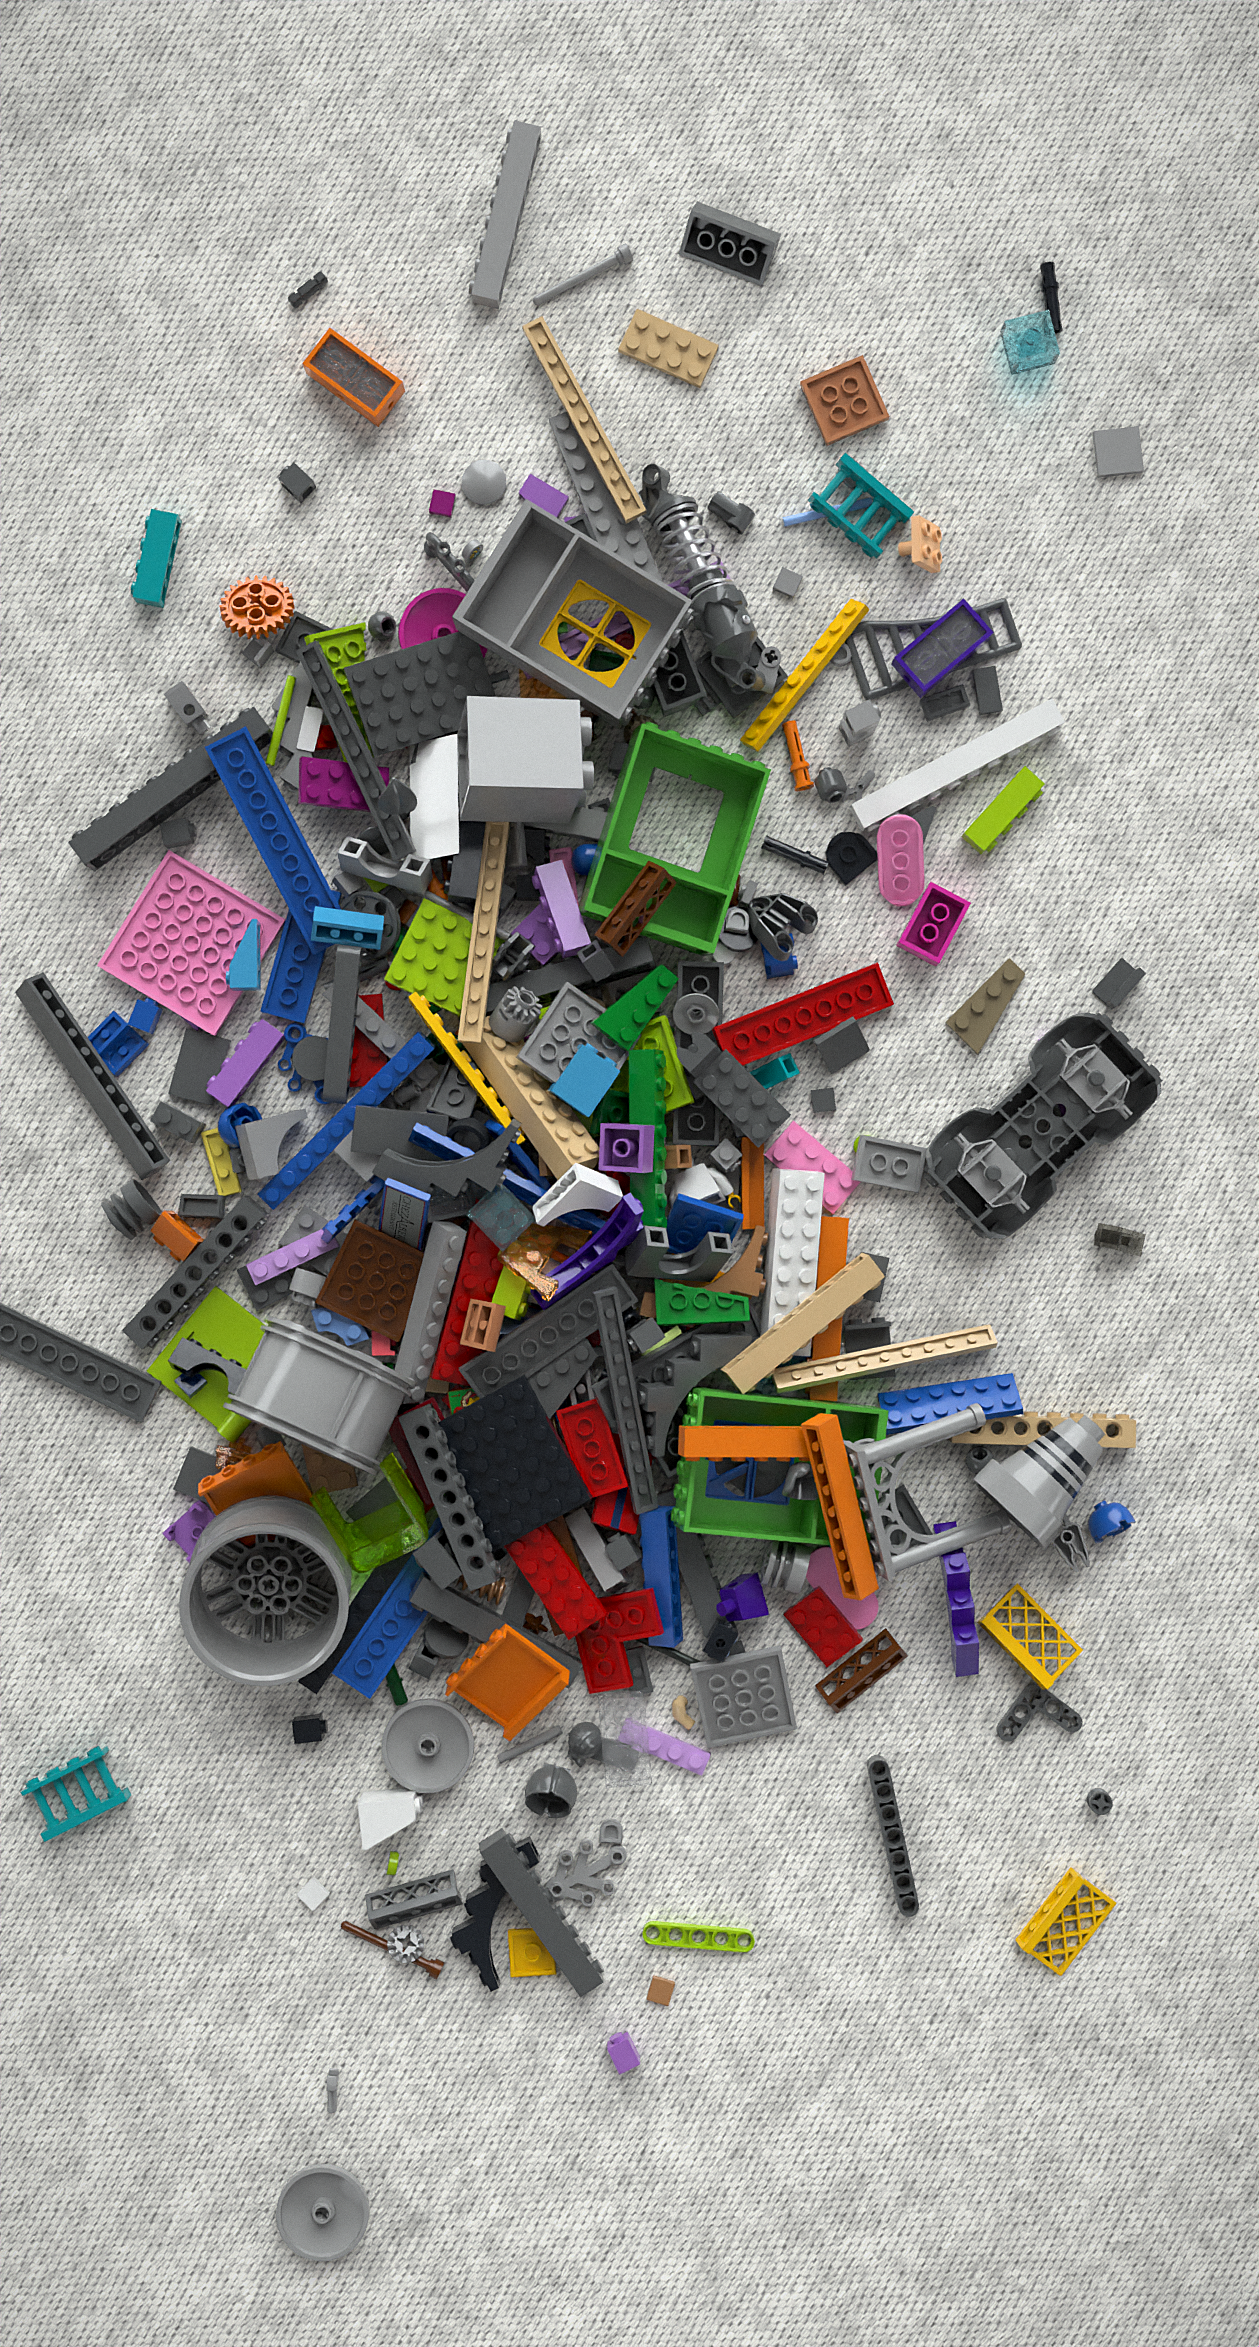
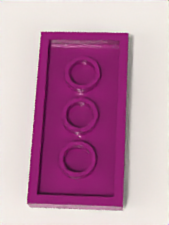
[298,756,389,812]

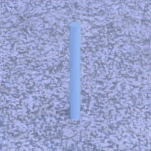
[783,497,872,527]

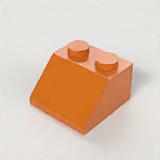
[150,1210,204,1262]

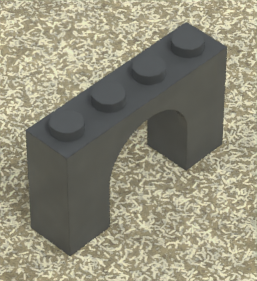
[623,1226,733,1282]

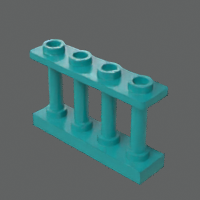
[808,452,914,559]
[20,1746,131,1842]

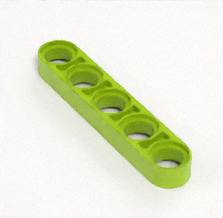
[642,1921,755,1952]

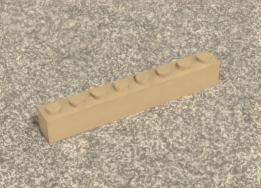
[721,1253,885,1394]

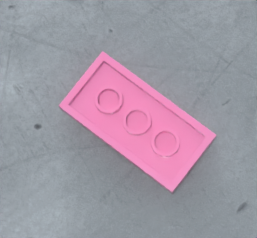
[764,1121,860,1214]

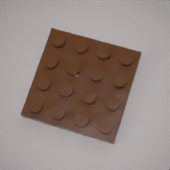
[315,1219,425,1342]

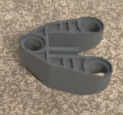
[747,893,818,961]

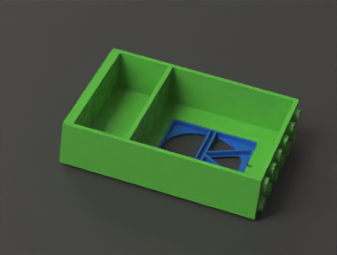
[671,1387,889,1549]

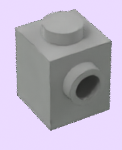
[709,1138,742,1175]

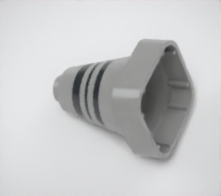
[973,1415,1105,1550]

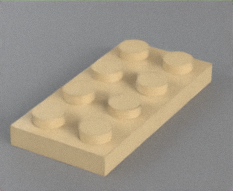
[618,309,719,388]

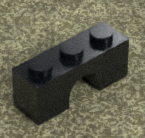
[516,830,550,901]

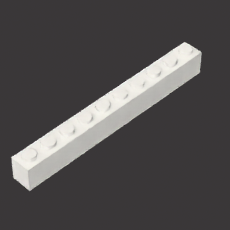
[849,698,1065,832]

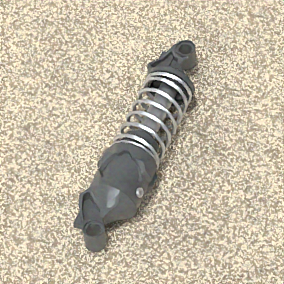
[639,464,766,691]

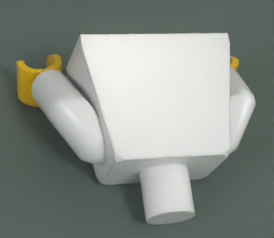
[669,1158,741,1208]

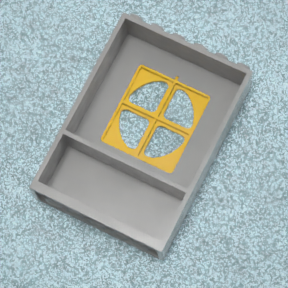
[452,499,694,730]

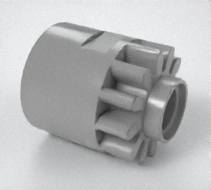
[489,986,542,1042]

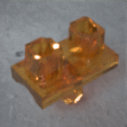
[215,1437,252,1470]

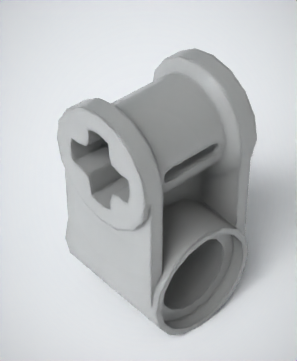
[751,646,781,694]

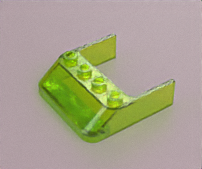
[309,1452,429,1573]

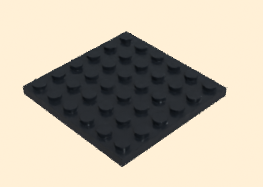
[406,1374,593,1561]

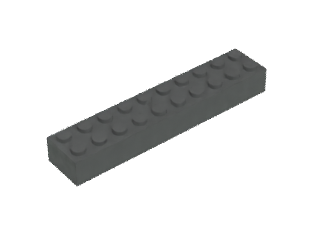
[68,707,273,872]

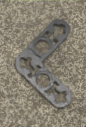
[996,1682,1083,1742]

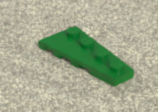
[655,1279,750,1326]

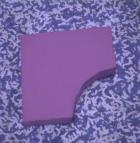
[519,474,569,518]

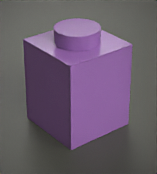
[607,2032,640,2075]

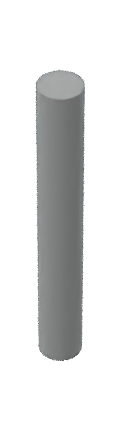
[497,1725,563,1763]

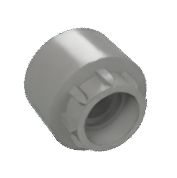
[289,1268,327,1308]

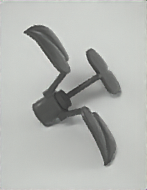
[357,777,417,855]

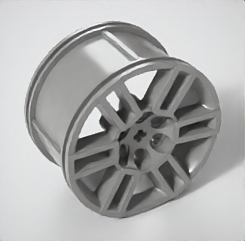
[223,1315,417,1475]
[179,1495,352,1686]

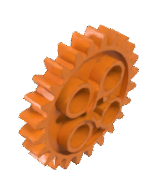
[219,575,295,639]

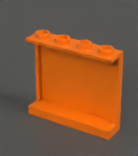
[198,1441,320,1547]
[445,1623,570,1741]

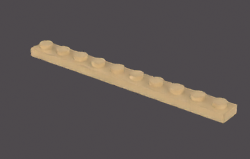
[522,316,646,524]
[458,821,510,1044]
[771,1324,998,1393]

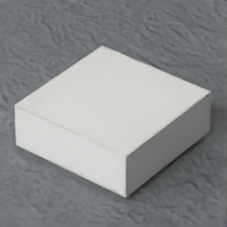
[297,1876,330,1911]

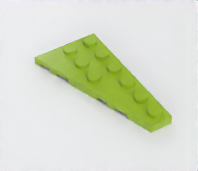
[304,622,370,762]

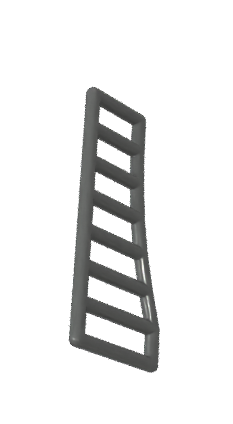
[845,598,1022,700]

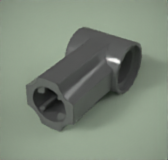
[707,491,755,535]

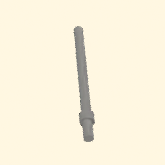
[406,889,512,942]

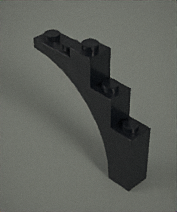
[450,1836,540,1992]

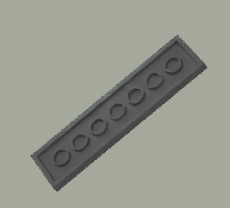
[459,1262,638,1399]
[590,1299,761,1428]
[0,1302,162,1423]

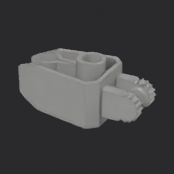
[1052,1514,1090,1572]

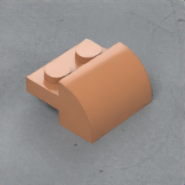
[460,1299,506,1352]

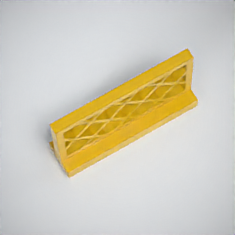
[977,1583,1083,1690]
[1015,1867,1117,1976]

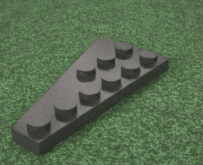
[527,1338,598,1419]

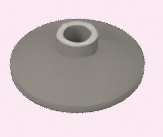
[673,993,719,1034]

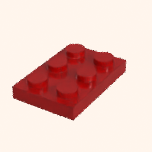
[783,1586,863,1667]

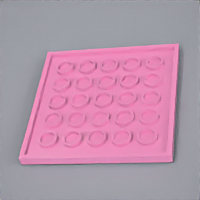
[97,850,286,1037]

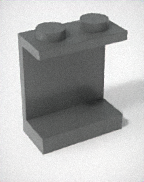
[843,1317,896,1380]

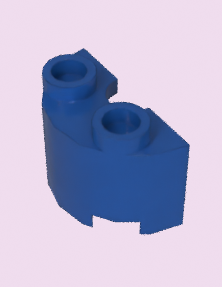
[760,931,798,979]

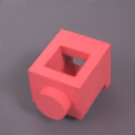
[372,1330,397,1356]

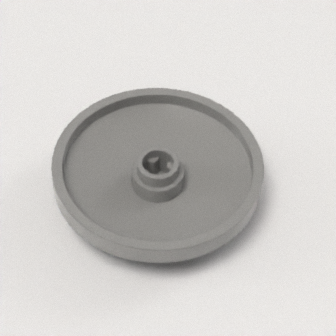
[382,1698,474,1793]
[276,2164,370,2261]

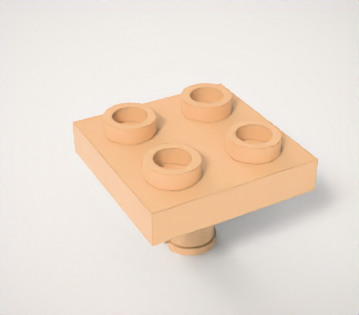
[898,515,942,573]

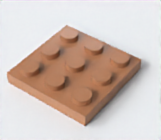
[800,355,890,446]

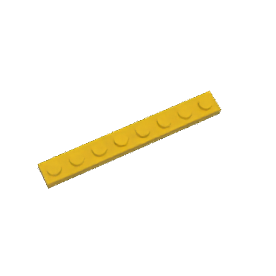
[740,599,869,752]
[408,992,526,1146]

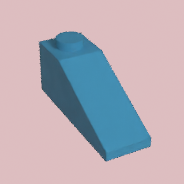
[226,919,261,991]

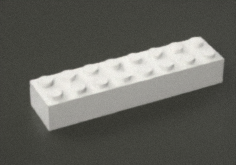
[760,1168,825,1356]

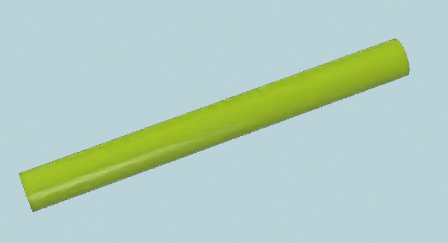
[265,675,296,766]

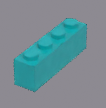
[131,509,182,608]

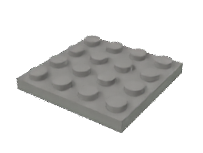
[516,982,642,1083]
[690,1645,797,1748]

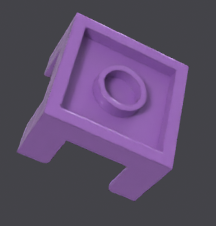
[162,1500,216,1564]

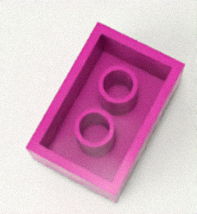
[895,882,971,967]

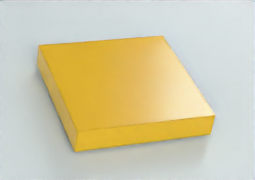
[508,1928,557,1977]

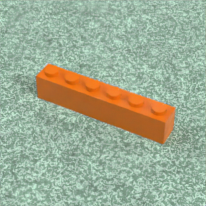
[678,1426,810,1461]

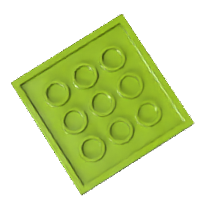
[384,898,506,1017]
[609,1015,694,1113]

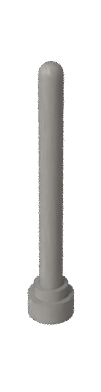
[533,243,633,305]

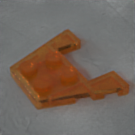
[497,1222,592,1302]

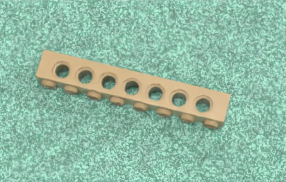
[949,1411,1136,1448]

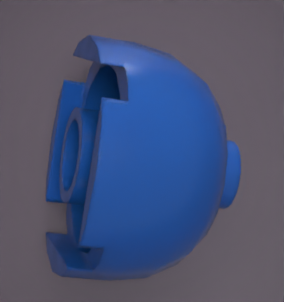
[218,1103,262,1149]
[1088,1501,1136,1543]

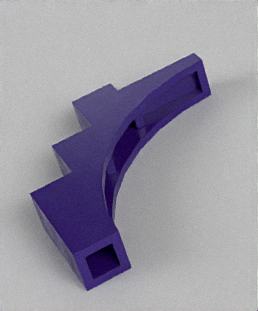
[530,1193,644,1310]
[933,1521,979,1677]

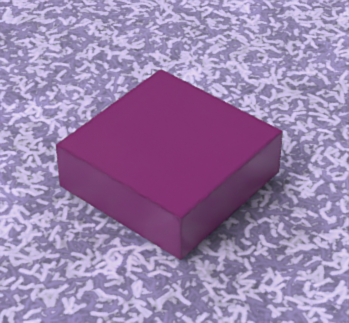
[429,489,456,518]

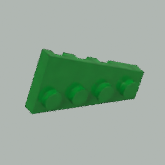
[590,964,679,1051]

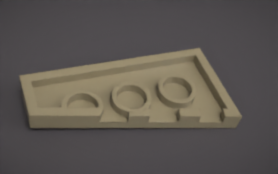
[945,958,1025,1054]

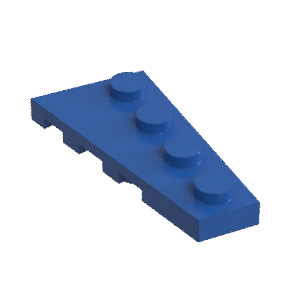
[321,1176,386,1244]

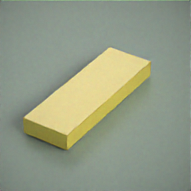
[201,1128,242,1197]

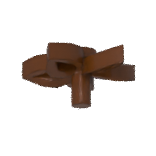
[522,1613,548,1635]

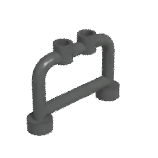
[424,532,475,592]

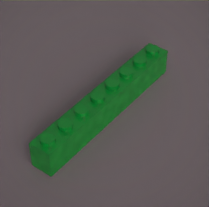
[629,1049,667,1229]

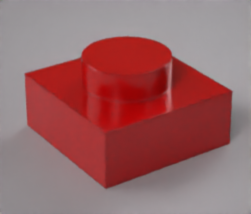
[315,725,337,751]

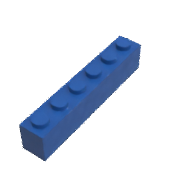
[639,1505,683,1648]

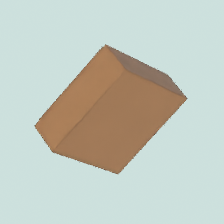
[646,1975,675,2006]

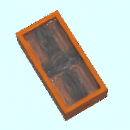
[302,328,405,427]

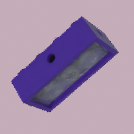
[891,598,994,699]

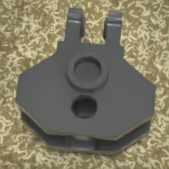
[491,932,536,982]

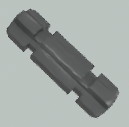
[288,271,328,308]

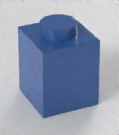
[128,998,163,1034]

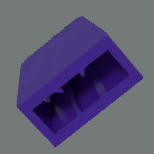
[716,1572,769,1621]

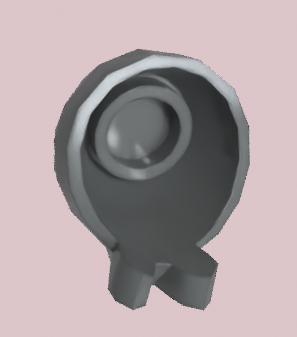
[568,1722,603,1767]

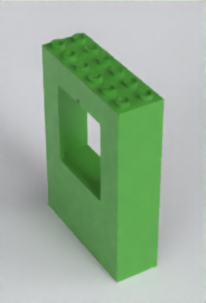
[578,722,771,956]

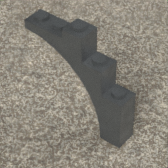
[372,1119,522,1197]
[637,1331,752,1457]

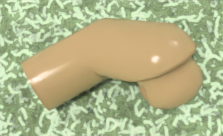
[672,1695,695,1730]

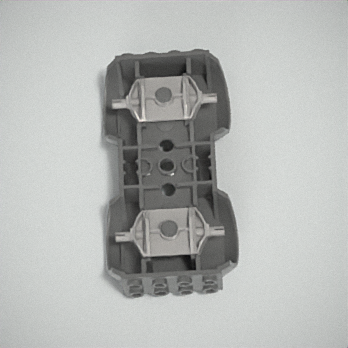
[923,1013,1163,1239]

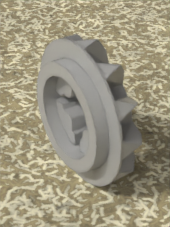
[387,1924,424,1963]

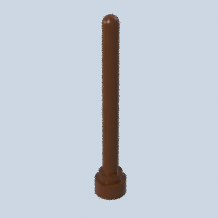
[341,1921,445,1980]

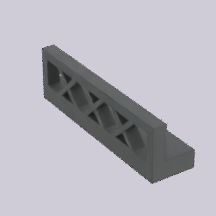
[365,1869,463,1929]

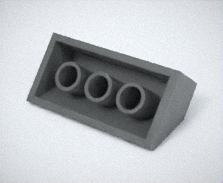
[679,201,781,286]
[632,627,707,717]

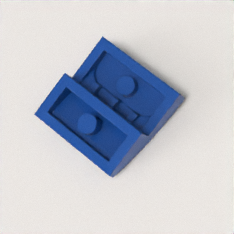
[88,1011,149,1077]

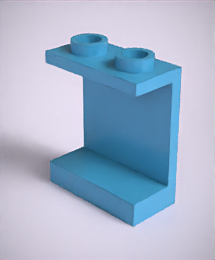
[548,1043,620,1117]

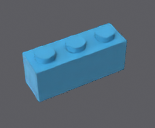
[311,906,384,950]

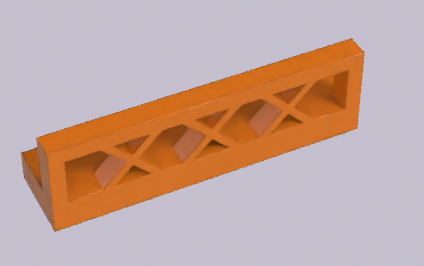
[741,1137,764,1229]

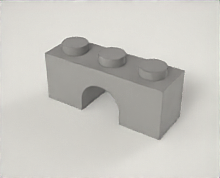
[839,699,881,747]

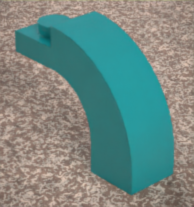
[749,1053,800,1090]

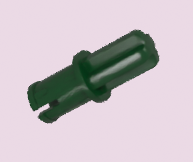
[385,1663,408,1706]

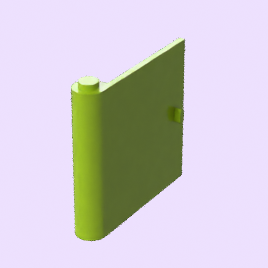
[147,1286,266,1443]

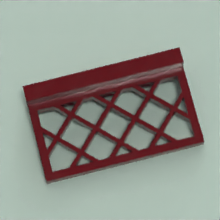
[388,1397,445,1505]

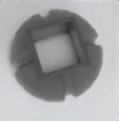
[525,1763,577,1818]

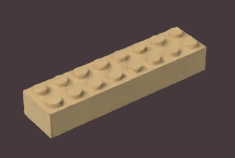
[463,1016,600,1180]

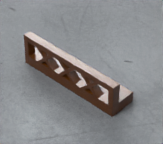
[594,861,677,957]
[815,1628,908,1713]

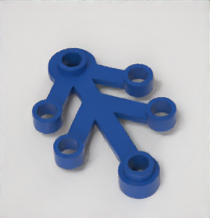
[278,1023,329,1105]

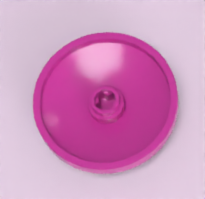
[398,588,488,658]

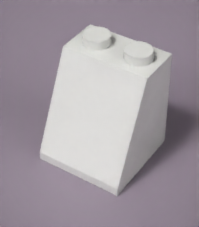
[358,1788,423,1850]

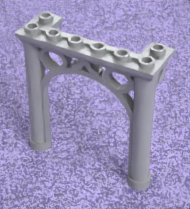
[843,1403,1011,1582]

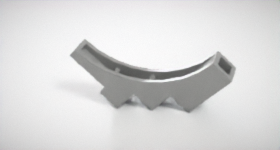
[271,661,345,810]

